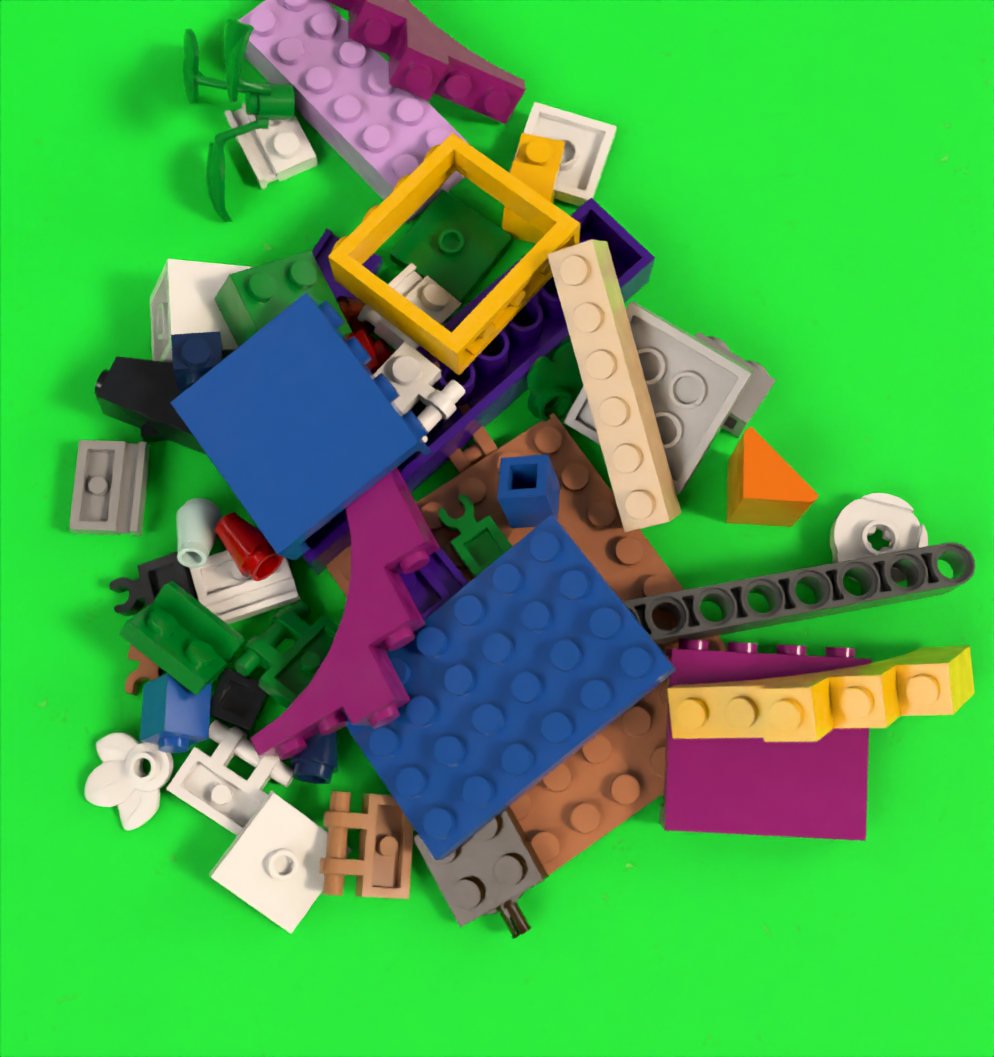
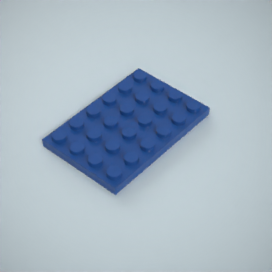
[345,514,677,860]

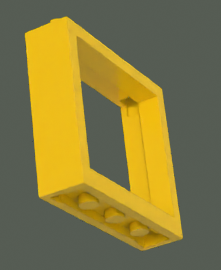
[328,133,580,375]

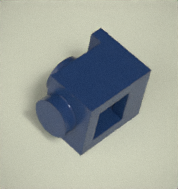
[171,331,225,395]

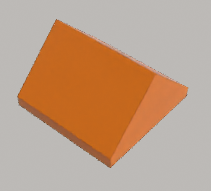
[726,427,819,527]

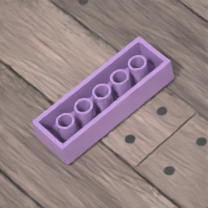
[238,0,470,224]

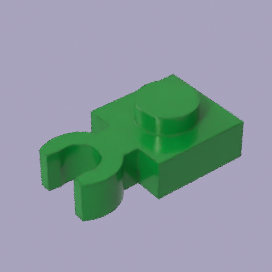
[438,494,513,578]

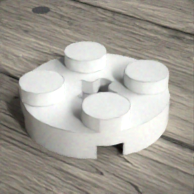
[830,493,928,584]

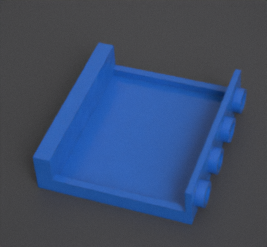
[171,292,432,560]

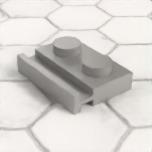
[69,440,150,536]

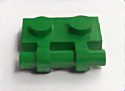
[233,600,339,709]

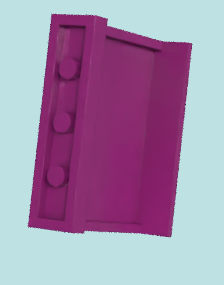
[659,639,871,841]

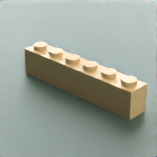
[547,240,682,532]

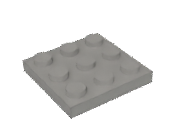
[563,301,754,494]

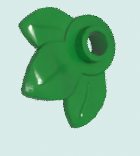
[526,342,584,421]

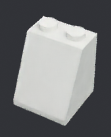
[150,259,253,363]

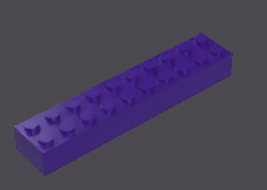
[301,198,655,576]

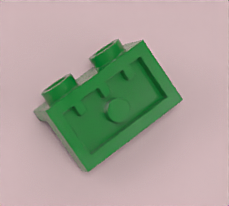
[119,581,245,696]

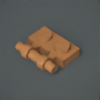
[319,791,414,899]

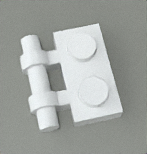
[373,341,466,443]
[166,719,294,836]

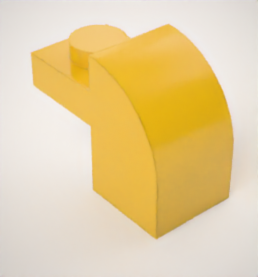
[502,133,565,243]

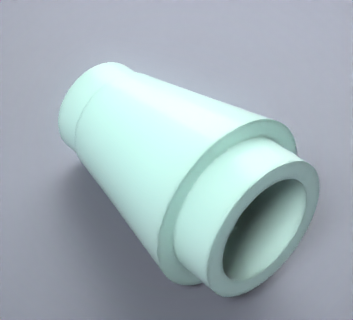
[176,498,223,568]

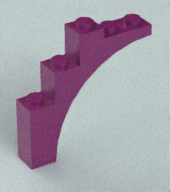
[324,0,526,124]
[250,467,440,760]

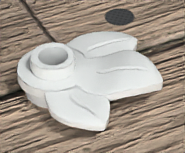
[84,732,174,831]

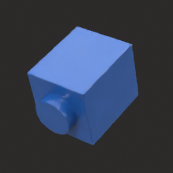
[497,454,560,528]
[140,673,212,753]

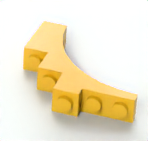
[667,645,975,742]

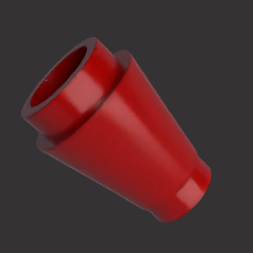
[215,512,283,581]

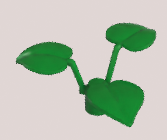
[183,19,295,222]

